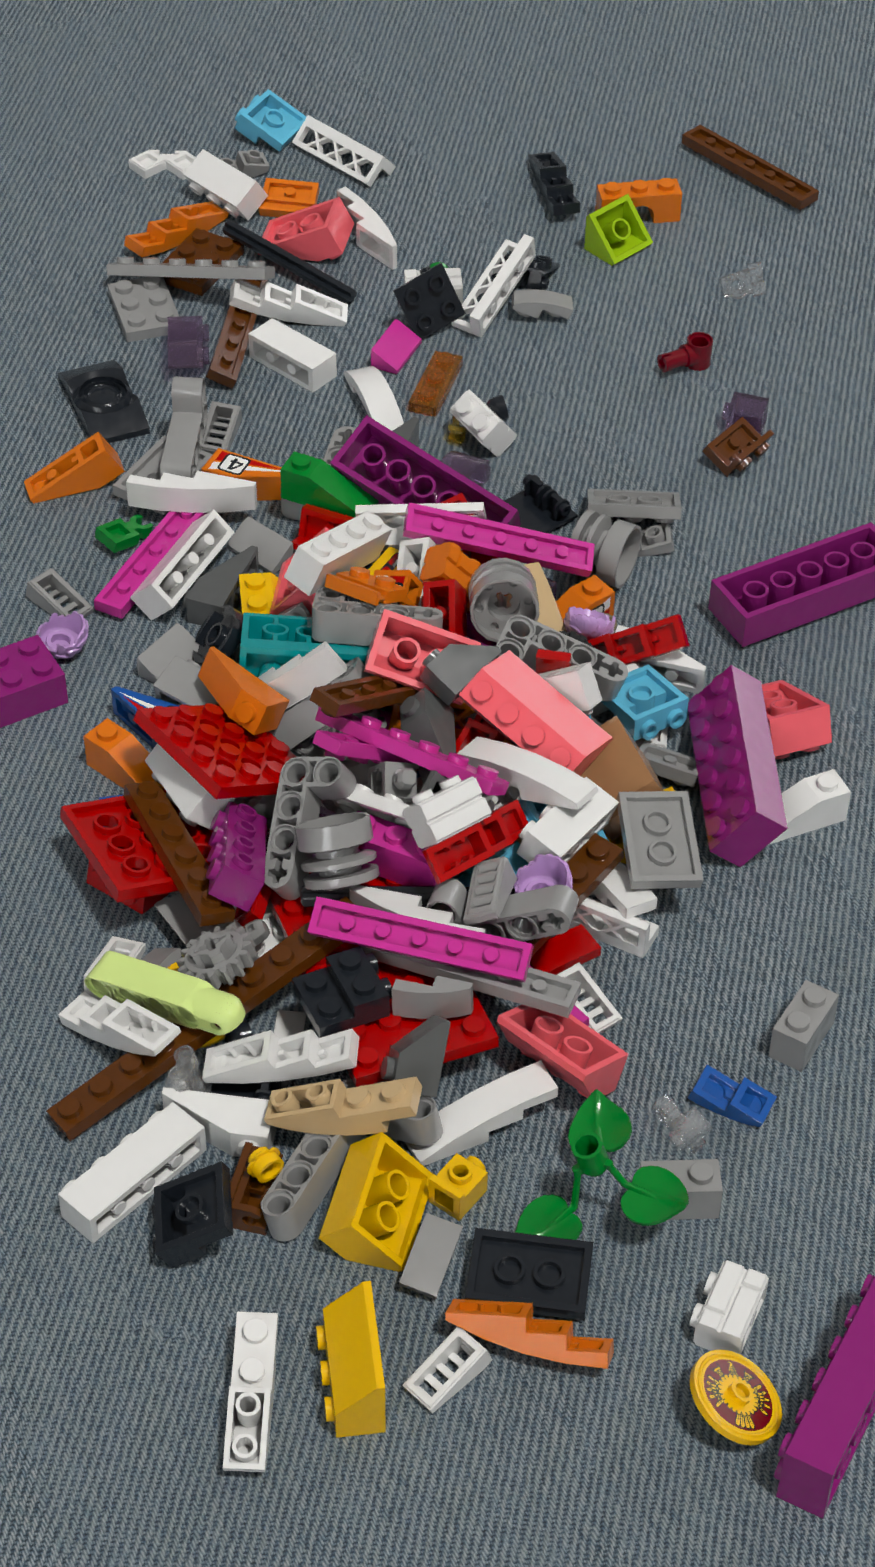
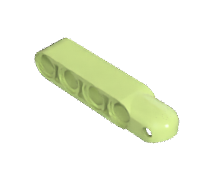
[84,951,246,1036]

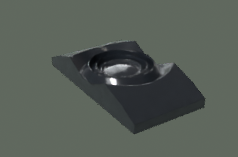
[58,360,150,443]

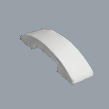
[344,366,404,431]

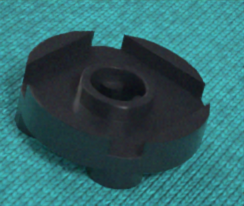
[193,605,243,665]

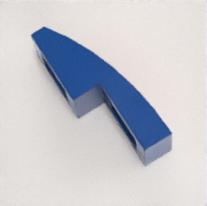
[688,1064,777,1127]

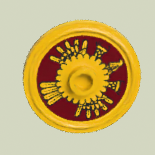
[689,1350,782,1446]

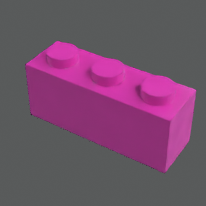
[357,810,436,886]

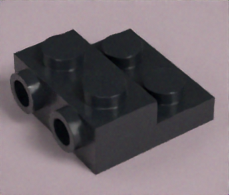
[292,946,392,1038]
[151,1161,233,1268]

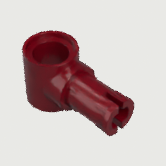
[657,332,713,373]

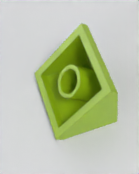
[584,194,653,266]

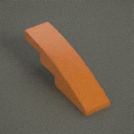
[124,201,229,257]
[445,1299,614,1369]

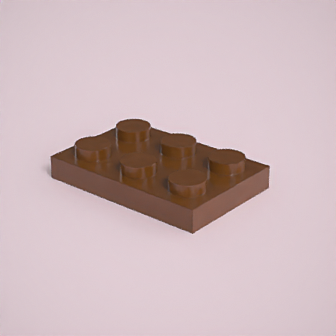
[162,228,244,296]

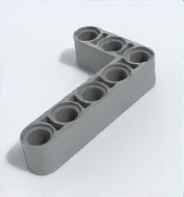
[261,1078,443,1242]

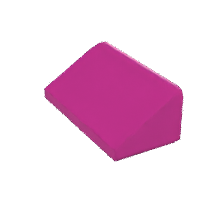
[371,319,422,374]

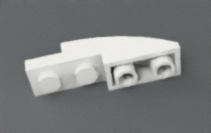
[222,1312,278,1472]

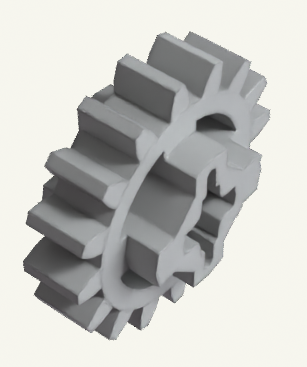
[176,924,258,990]

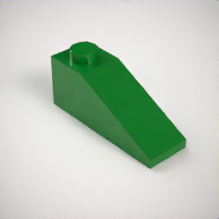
[280,451,379,517]

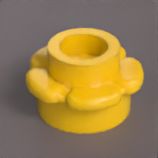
[247,1146,284,1183]

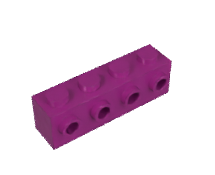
[206,801,267,912]

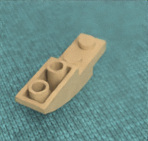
[264,1077,423,1136]

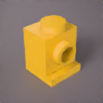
[428,1153,488,1221]

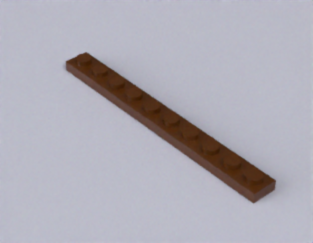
[46,896,355,1141]

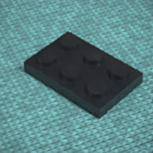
[465,1228,594,1320]

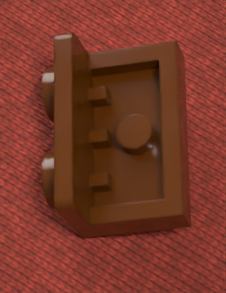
[702,416,775,477]

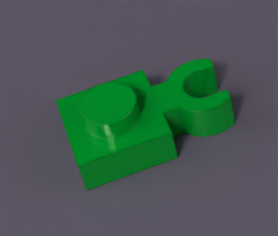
[95,515,153,553]

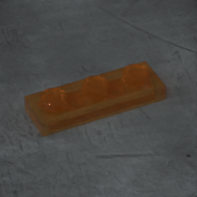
[408,351,463,417]

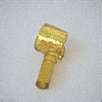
[447,416,466,445]

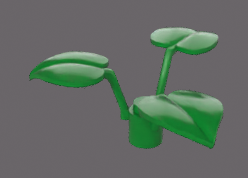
[515,1089,689,1240]

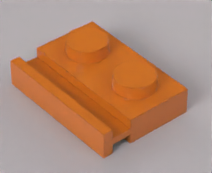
[259,178,320,217]
[325,567,408,606]

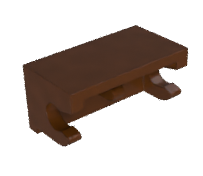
[230,1142,283,1236]

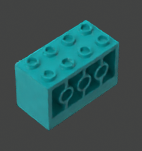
[239,613,374,677]

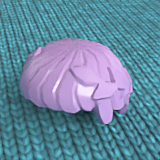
[564,606,616,640]
[36,611,89,659]
[514,853,573,893]

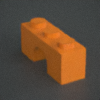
[595,178,682,223]

